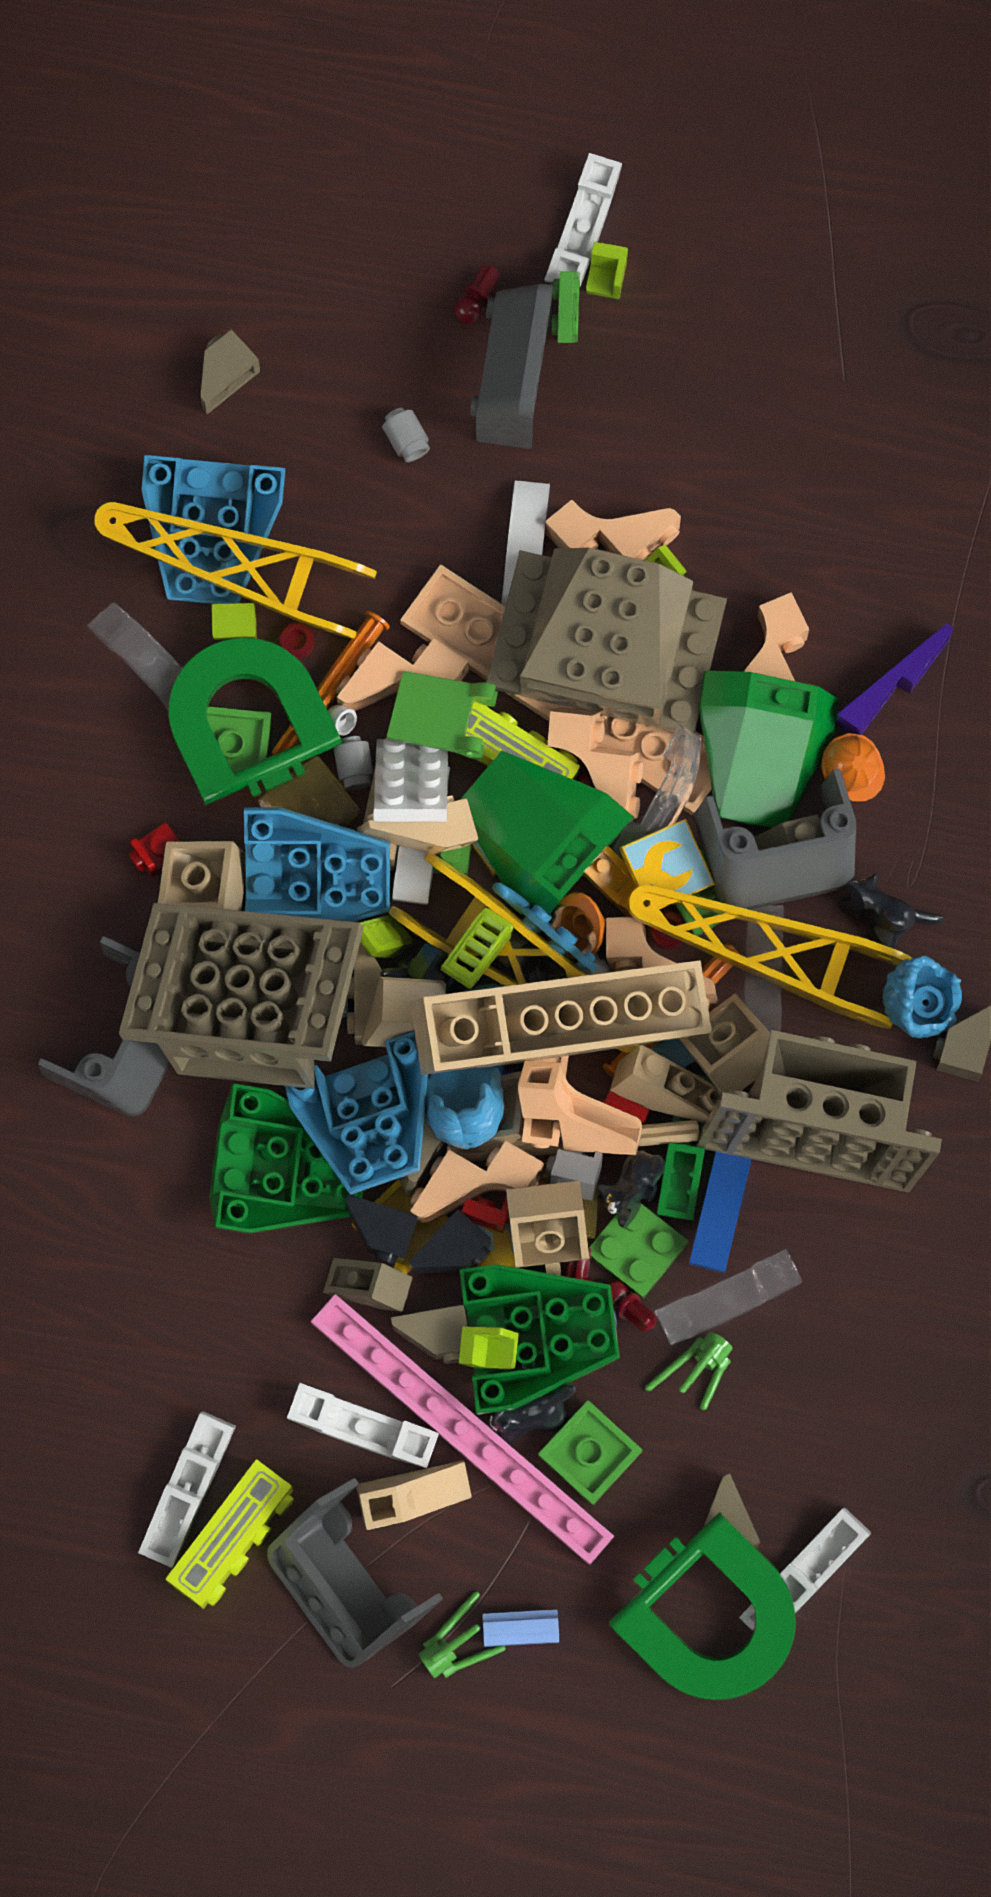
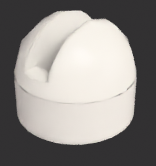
[328,705,357,736]

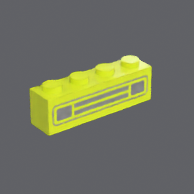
[465,701,580,780]
[166,1459,294,1609]

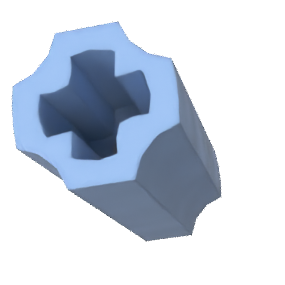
[483,1610,559,1647]

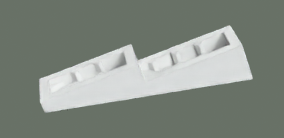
[739,1507,871,1630]

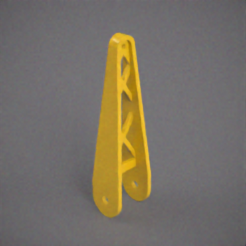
[95,502,377,639]
[388,852,646,1053]
[628,885,912,1029]

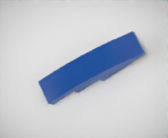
[689,1152,752,1274]

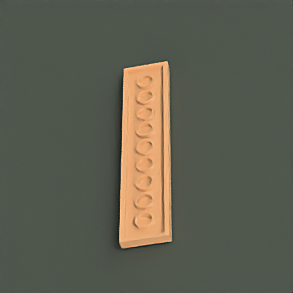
[400,565,712,815]

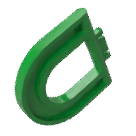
[169,638,342,805]
[608,1512,796,1700]

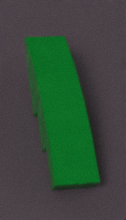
[657,1073,714,1221]

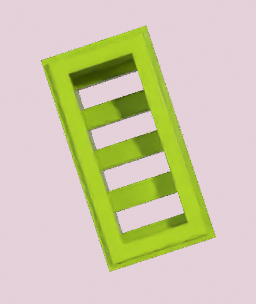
[441,907,514,990]
[360,915,414,959]

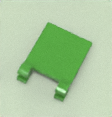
[387,671,498,760]

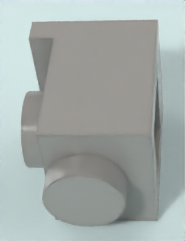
[545,1149,603,1201]

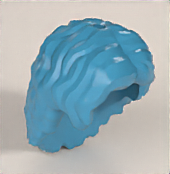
[882,956,962,1038]
[425,1067,504,1149]

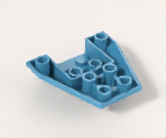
[142,455,286,604]
[244,808,390,922]
[285,1031,428,1195]

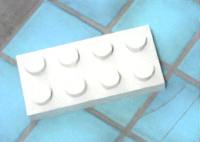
[374,738,448,822]

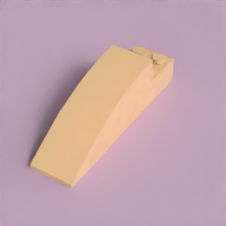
[410,960,712,1075]

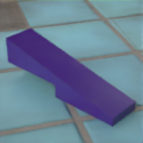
[835,624,954,735]

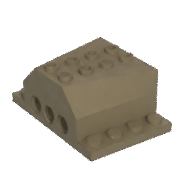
[486,548,727,737]
[119,903,363,1089]
[696,1030,942,1193]

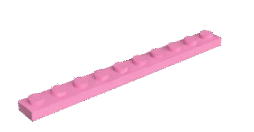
[311,1294,614,1566]

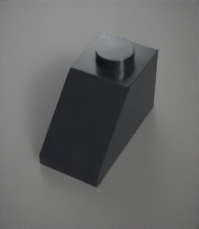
[345,1194,418,1266]
[408,1209,491,1274]

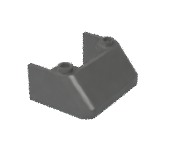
[470,283,553,449]
[692,769,856,910]
[38,936,170,1116]
[267,1478,443,1668]

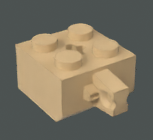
[506,1181,589,1276]

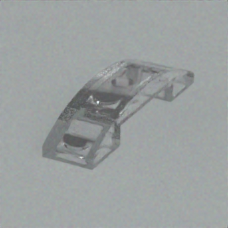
[88,602,183,710]
[613,724,701,858]
[744,905,784,1034]
[655,1249,803,1345]

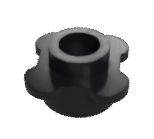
[529,956,566,983]

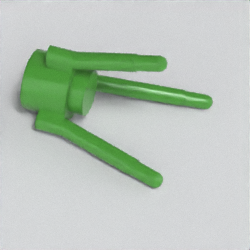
[645,1331,733,1410]
[418,1591,505,1678]

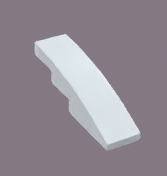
[138,1411,236,1568]

